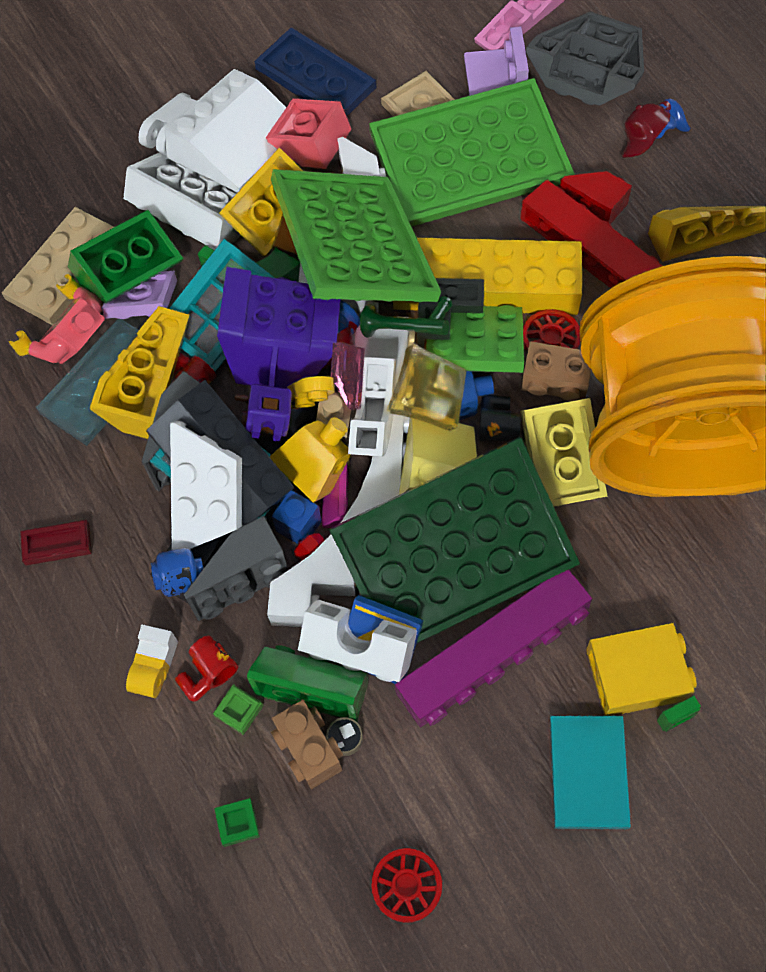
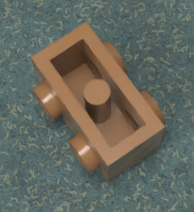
[521,341,591,401]
[271,700,343,789]

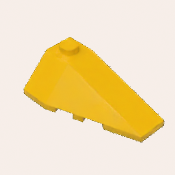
[648,206,766,262]
[90,306,189,439]

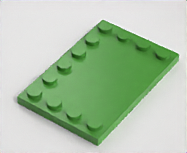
[369,78,575,227]
[271,169,441,302]

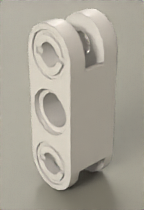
[138,92,196,155]

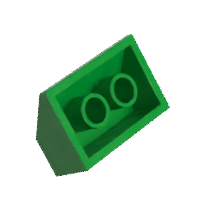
[68,210,184,303]
[247,645,369,722]

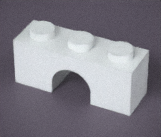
[298,599,417,682]

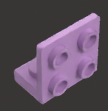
[464,27,529,96]

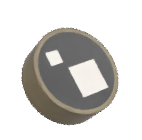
[326,717,363,756]

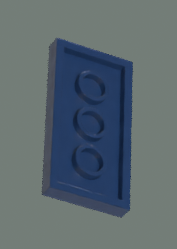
[254,28,377,117]

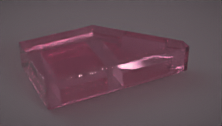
[331,342,365,410]

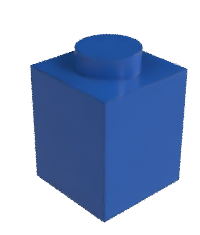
[272,490,322,544]

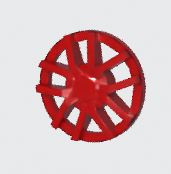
[523,309,581,351]
[371,848,442,923]

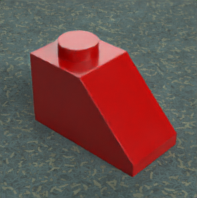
[560,171,632,224]

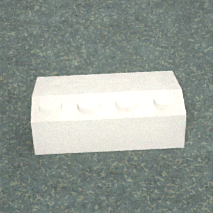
[164,69,286,192]
[123,152,241,250]

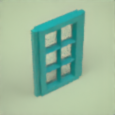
[169,239,275,373]

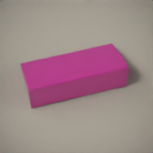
[322,461,349,528]

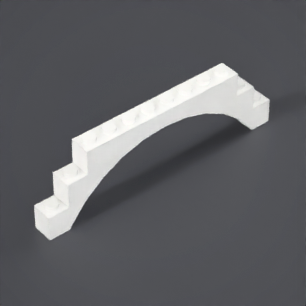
[267,263,415,627]

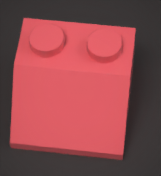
[266,99,352,169]

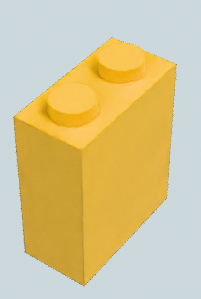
[586,623,697,716]

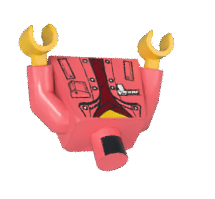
[9,274,105,364]

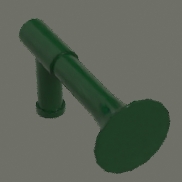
[360,296,453,338]

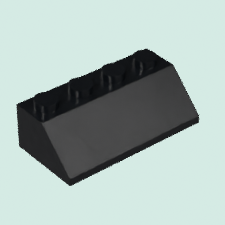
[146,380,294,533]

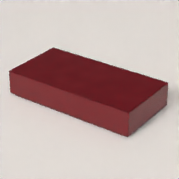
[20,520,92,565]

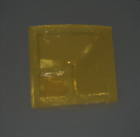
[387,344,467,432]

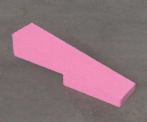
[474,0,565,50]

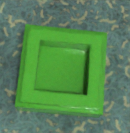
[213,684,264,735]

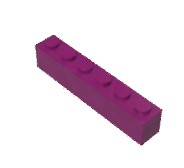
[395,570,592,728]

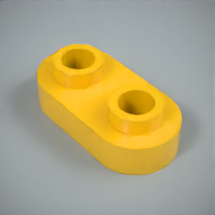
[287,376,335,408]

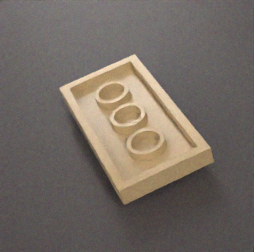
[2,207,114,325]

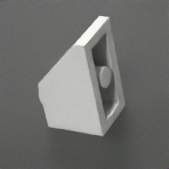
[337,137,386,177]

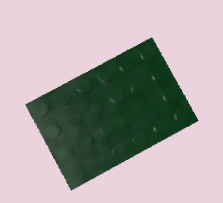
[329,437,580,643]

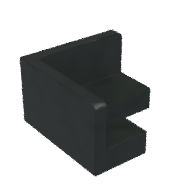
[417,278,484,352]

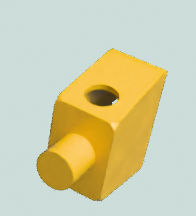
[270,417,351,503]

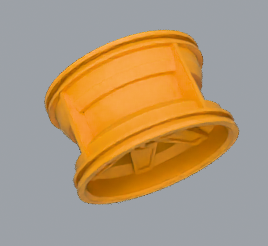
[579,256,766,497]

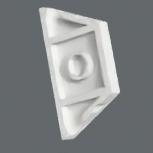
[170,420,242,550]

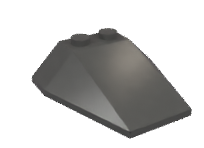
[526,12,644,106]

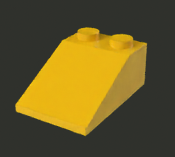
[219,148,303,256]

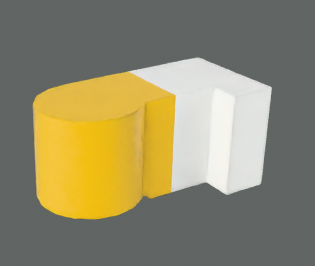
[126,625,178,698]

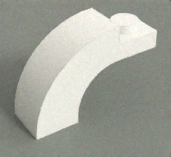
[348,357,396,456]

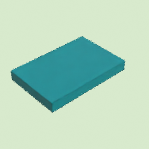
[550,716,631,829]

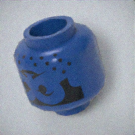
[151,548,203,597]

